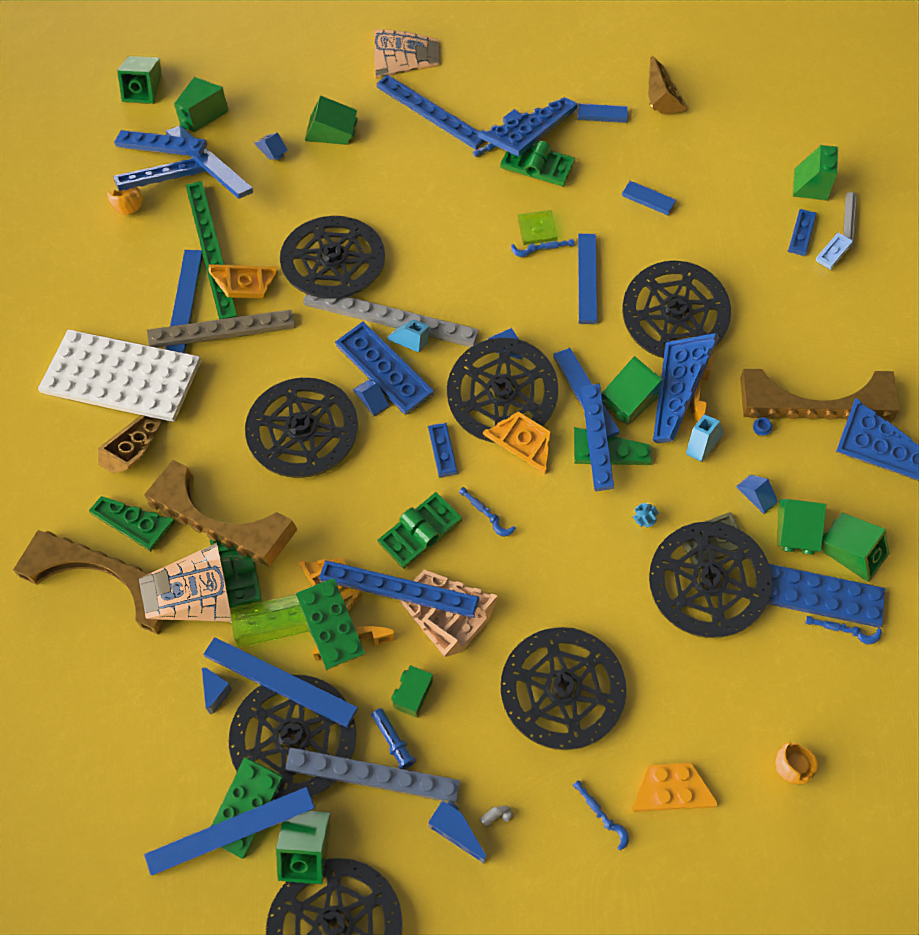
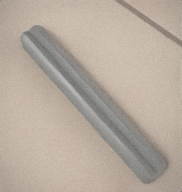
[843,191,857,250]

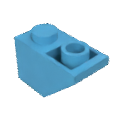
[388,319,429,352]
[686,414,724,462]

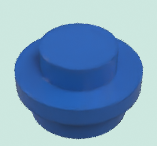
[753,417,772,436]

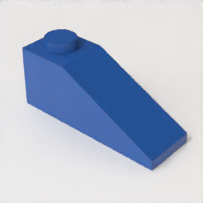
[428,800,486,864]

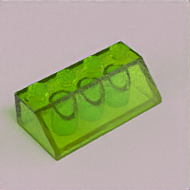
[231,594,310,648]

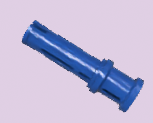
[371,708,417,770]

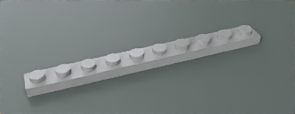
[303,294,479,347]

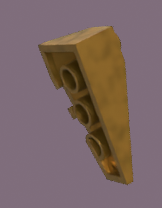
[648,56,688,114]
[98,415,163,473]

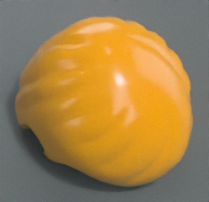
[107,187,143,215]
[775,742,818,785]

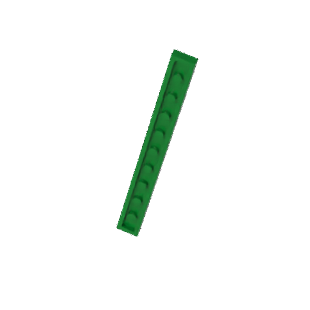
[185,181,237,320]

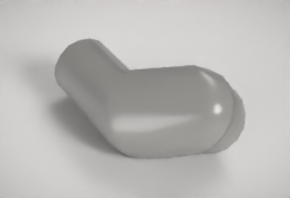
[480,806,514,827]

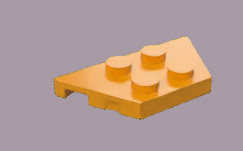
[208,264,278,298]
[483,411,550,473]
[299,558,362,612]
[632,763,717,812]

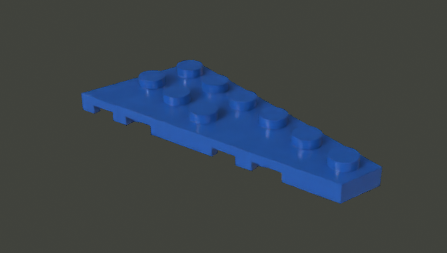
[479,97,578,157]
[653,333,719,443]
[836,398,919,481]

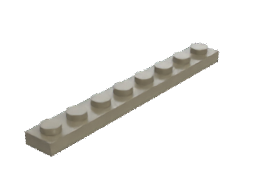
[147,309,295,348]

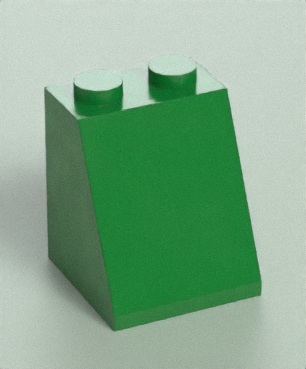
[117,56,162,103]
[174,77,228,132]
[305,95,358,145]
[793,145,838,201]
[602,356,663,425]
[777,499,826,555]
[822,512,890,582]
[276,811,330,884]

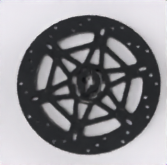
[280,216,385,299]
[622,261,731,358]
[447,338,558,443]
[245,377,358,478]
[649,521,772,638]
[500,627,626,750]
[229,675,357,800]
[266,858,403,935]

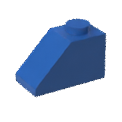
[255,132,288,160]

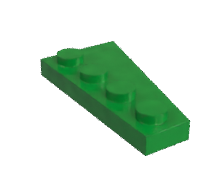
[574,427,651,465]
[89,496,175,552]

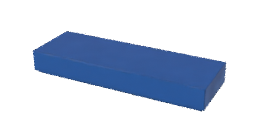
[577,103,628,123]
[622,181,676,215]
[788,209,817,256]
[428,423,458,478]

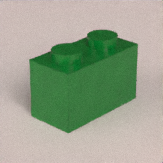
[391,665,434,718]

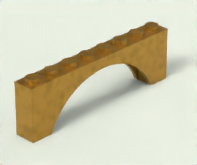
[740,369,899,421]
[144,460,298,567]
[13,530,166,635]

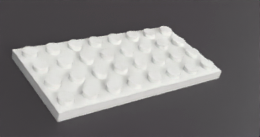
[38,330,202,422]

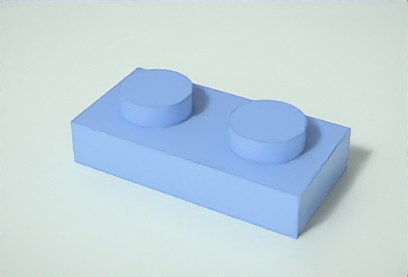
[816,233,853,270]

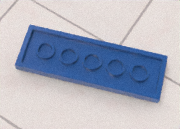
[335,322,434,416]
[758,564,885,628]

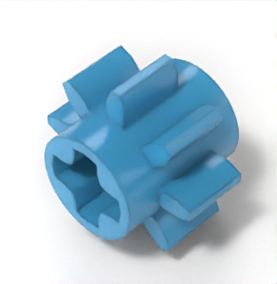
[633,503,659,527]

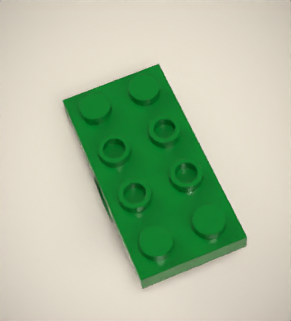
[500,141,575,187]
[377,492,462,569]
[209,538,262,608]
[295,578,365,671]
[211,757,284,859]

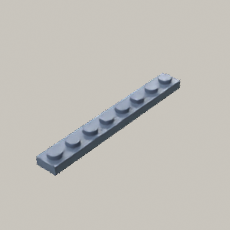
[285,748,460,803]

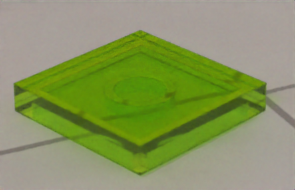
[517,210,558,245]

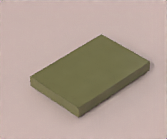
[682,512,746,565]

